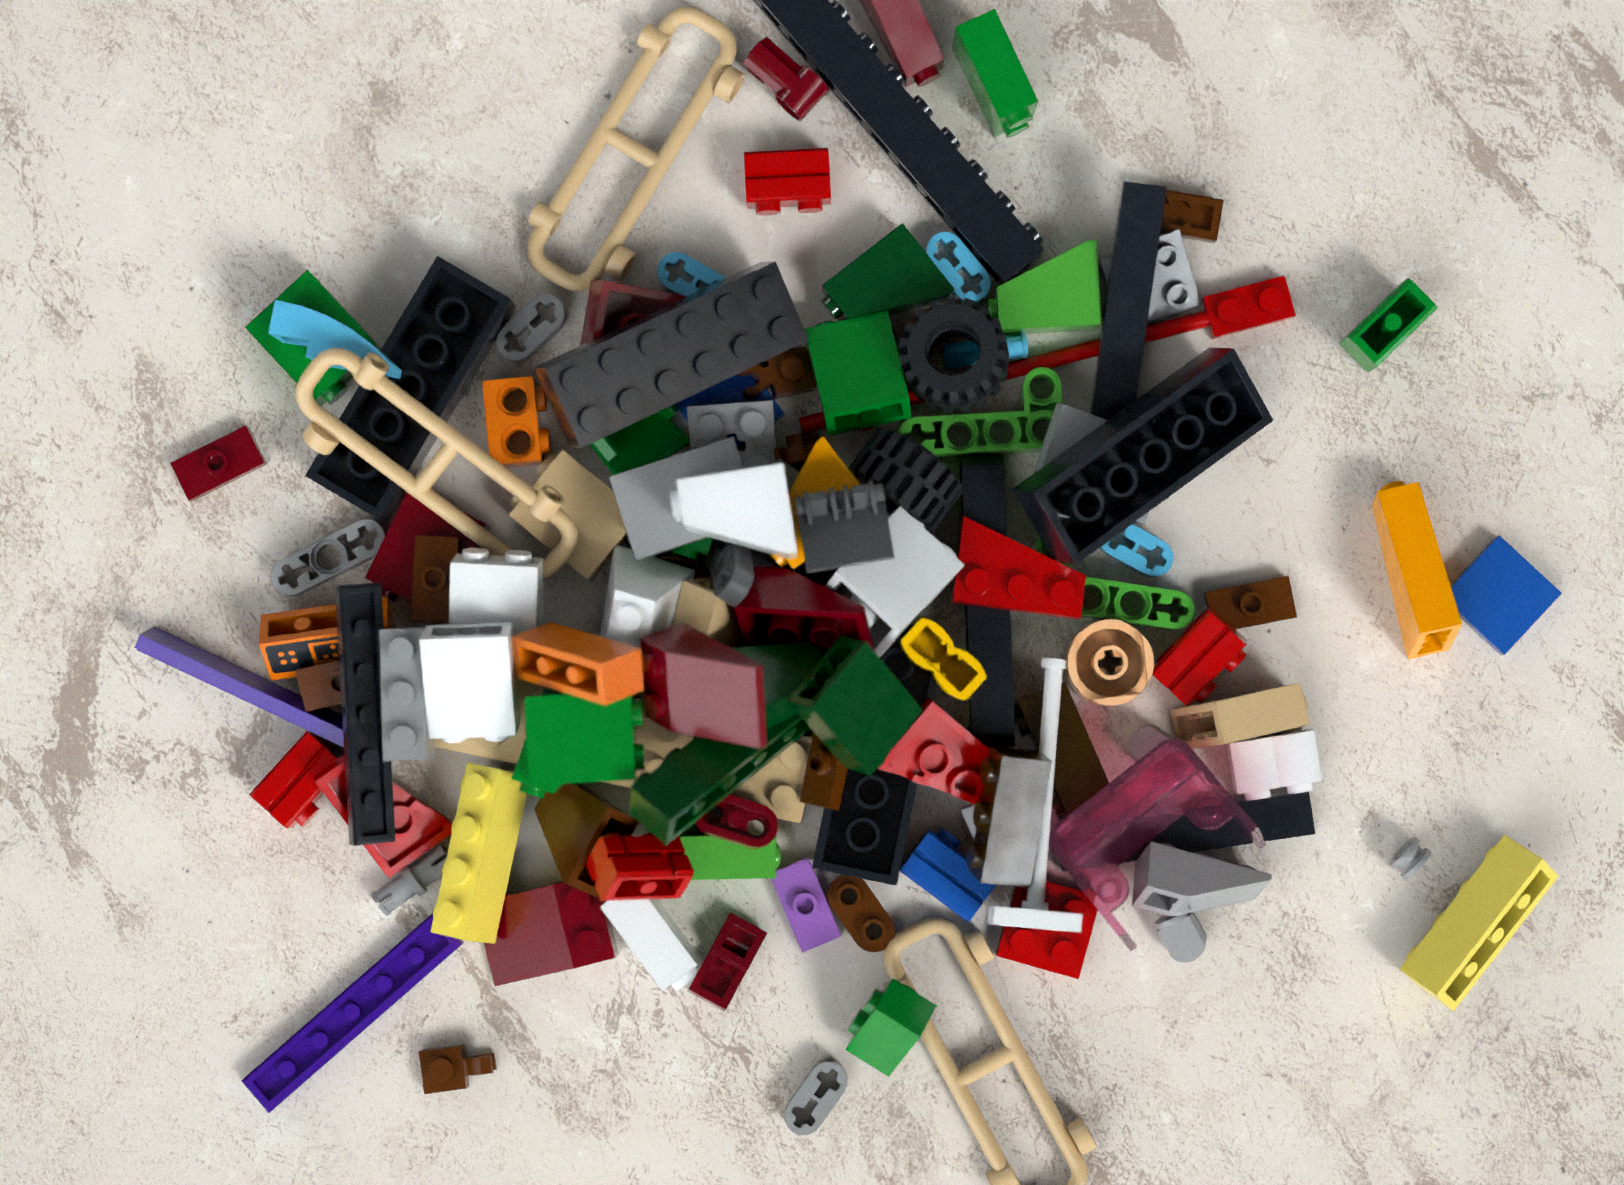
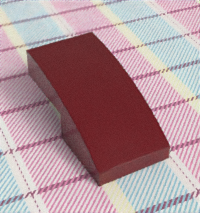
[688,912,767,1012]

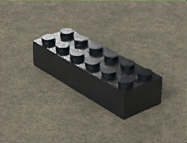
[305,256,516,523]
[534,261,809,448]
[1012,347,1274,565]
[812,624,948,886]

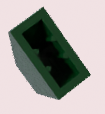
[821,223,955,320]
[732,642,824,730]

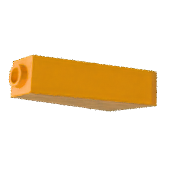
[1372,481,1462,659]

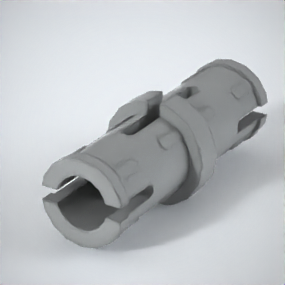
[371,844,448,916]

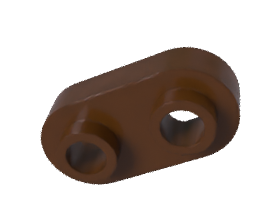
[828,875,895,952]

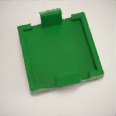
[589,404,690,475]

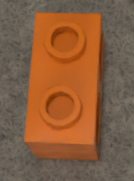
[482,376,551,468]

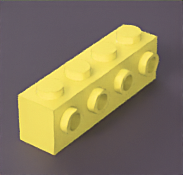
[431,763,527,944]
[1400,834,1559,1011]

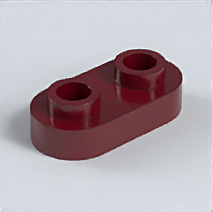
[694,795,778,849]

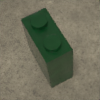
[787,635,923,776]

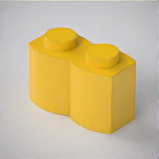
[899,618,987,701]

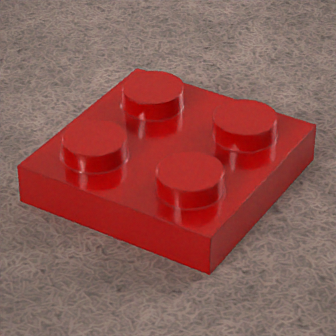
[995,881,1101,979]

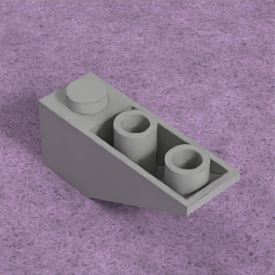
[1132,842,1272,917]

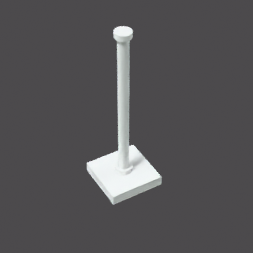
[987,658,1082,932]

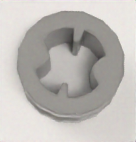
[1389,837,1431,879]

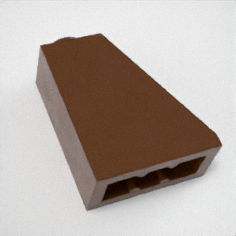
[534,783,639,898]

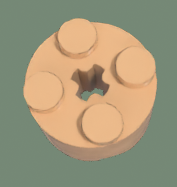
[1064,619,1154,706]

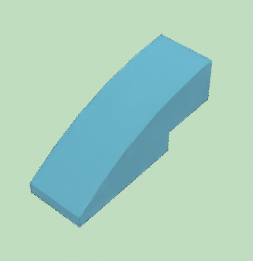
[268,300,402,379]

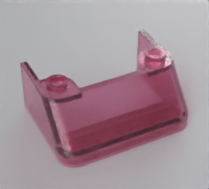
[1049,739,1266,952]

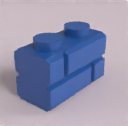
[900,827,997,922]

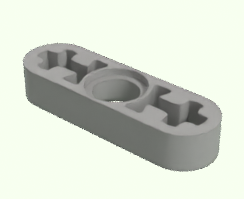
[271,519,387,596]

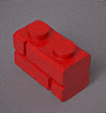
[744,148,831,215]
[1152,606,1247,706]
[249,731,342,829]
[586,832,694,901]

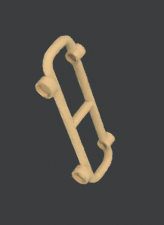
[527,7,745,291]
[296,347,578,579]
[883,917,1098,1185]

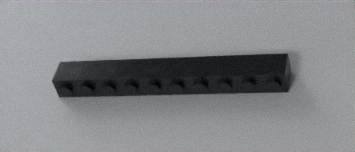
[753,0,1044,286]

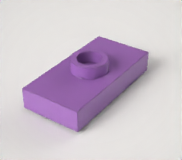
[771,857,842,953]

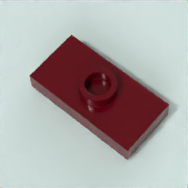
[170,426,267,502]

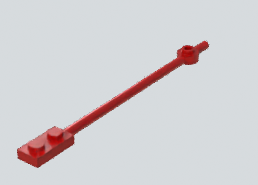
[799,275,1296,433]

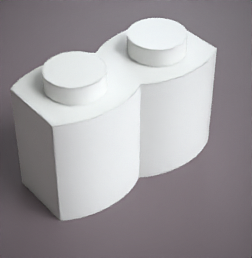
[1226,729,1322,801]

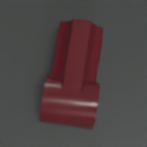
[743,36,829,122]

